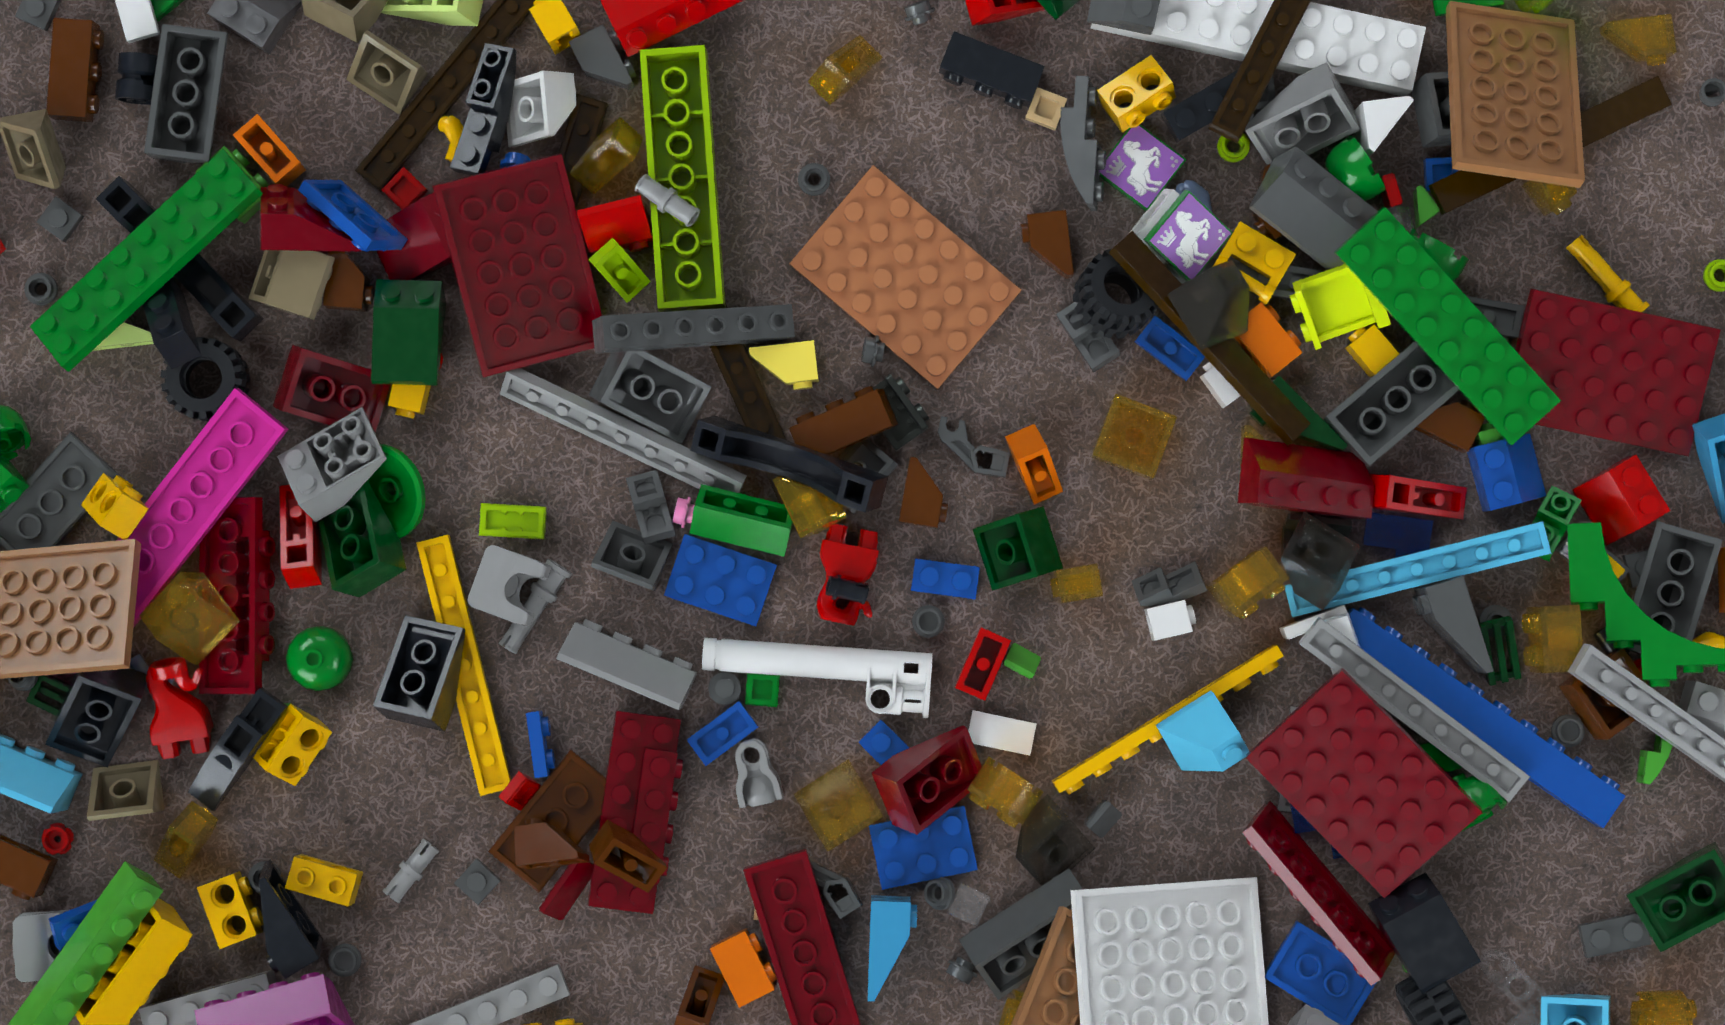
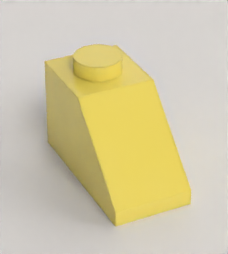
[749,340,819,390]

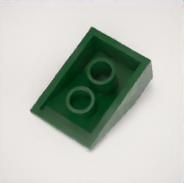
[371,279,446,385]
[318,480,407,598]
[1626,842,1725,952]

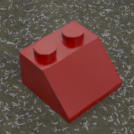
[577,195,653,256]
[1572,455,1671,545]

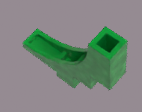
[1567,522,1725,688]

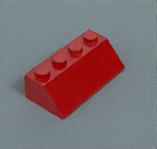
[600,0,743,57]

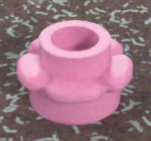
[672,497,694,528]

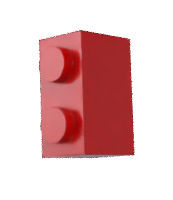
[954,627,1011,701]

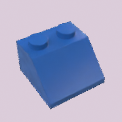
[1467,433,1546,512]

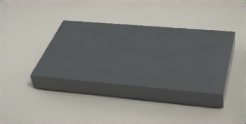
[0,432,121,550]

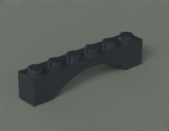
[96,176,264,341]
[690,415,889,513]

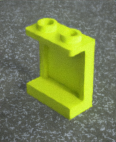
[1289,264,1391,350]

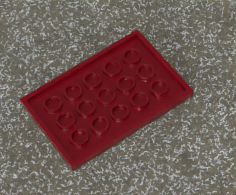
[432,153,602,377]
[1516,289,1721,457]
[1245,667,1482,898]

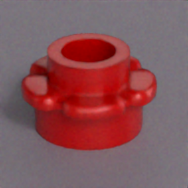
[41,823,74,855]

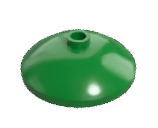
[368,444,426,539]

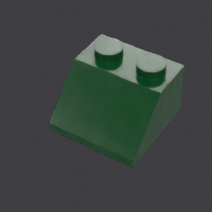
[973,506,1063,591]

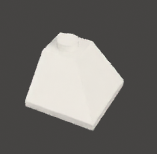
[507,71,576,147]

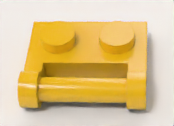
[1210,221,1296,304]

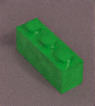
[689,484,796,557]

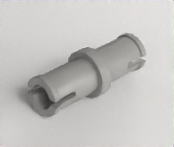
[634,174,700,227]
[383,838,439,903]

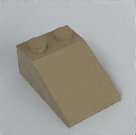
[302,0,388,43]

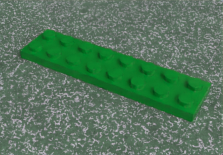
[30,149,263,372]
[1334,207,1561,445]

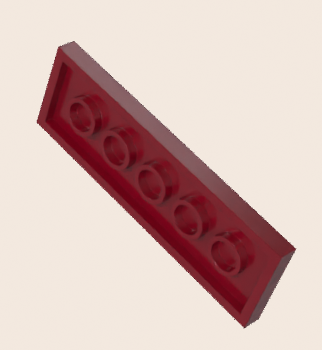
[1242,801,1395,986]
[743,849,861,1025]

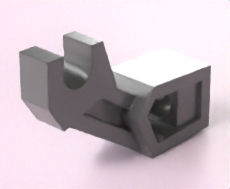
[938,416,1010,478]
[810,860,863,919]

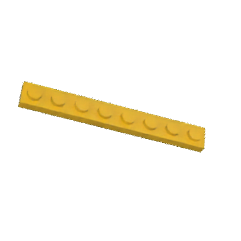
[416,535,511,796]
[1051,645,1283,795]

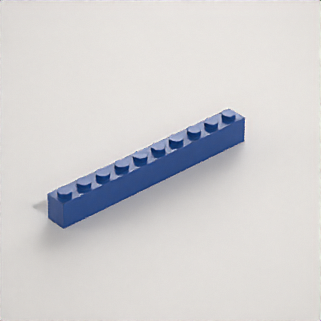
[1347,607,1625,828]

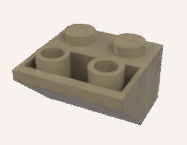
[248,250,335,320]

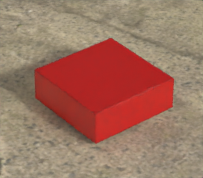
[382,167,428,210]
[1380,173,1403,210]
[498,771,541,811]

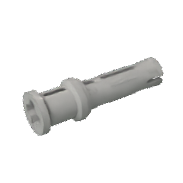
[499,559,572,654]

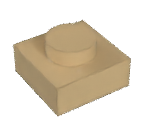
[1025,87,1067,131]

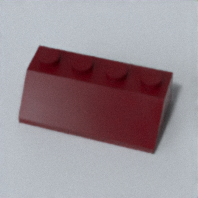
[1237,437,1375,519]

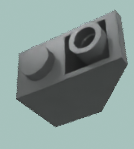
[569,24,637,90]

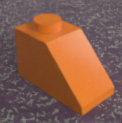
[1005,424,1063,505]

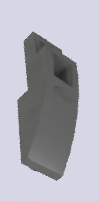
[1060,76,1106,211]

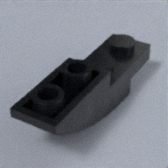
[450,43,516,175]
[188,687,288,812]

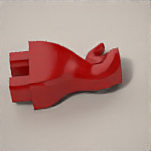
[817,523,879,626]
[146,657,214,759]

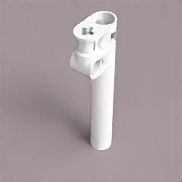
[702,638,933,719]

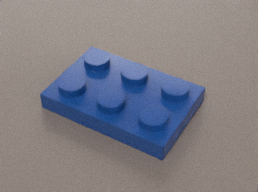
[298,180,408,252]
[664,534,777,627]
[869,805,978,890]
[1265,920,1377,1025]

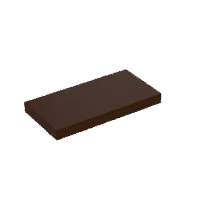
[488,749,606,893]

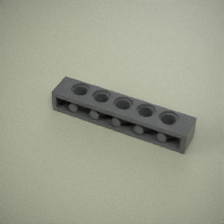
[592,304,795,354]

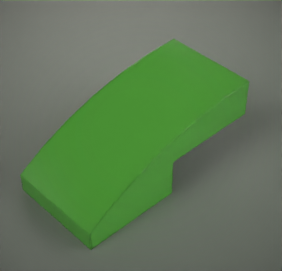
[1636,734,1673,784]

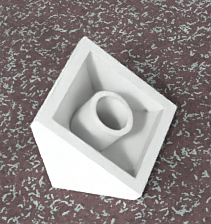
[1355,96,1414,157]

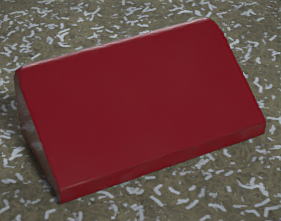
[539,862,593,920]

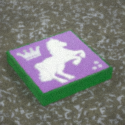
[1100,125,1186,212]
[1143,190,1233,283]

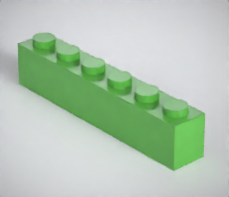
[8,861,163,1025]

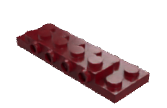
[199,497,275,694]
[587,710,683,914]

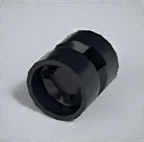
[115,52,158,105]

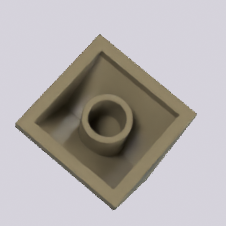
[346,30,428,115]
[0,109,66,189]
[87,760,164,821]

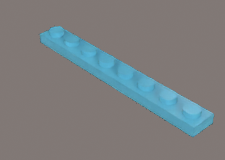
[1284,521,1551,617]

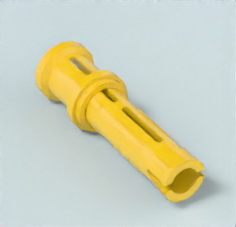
[1566,234,1650,312]

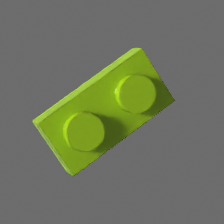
[588,238,651,303]

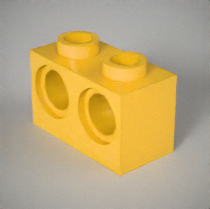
[529,0,581,55]
[1097,55,1176,133]
[81,473,149,540]
[253,704,332,786]
[285,854,363,907]
[197,871,264,949]

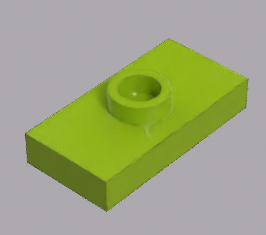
[479,503,547,540]

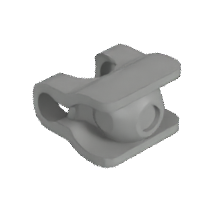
[467,545,552,627]
[735,738,784,808]
[12,909,71,982]

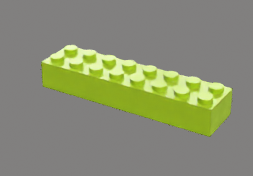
[640,45,726,312]

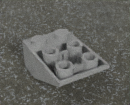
[277,407,387,522]

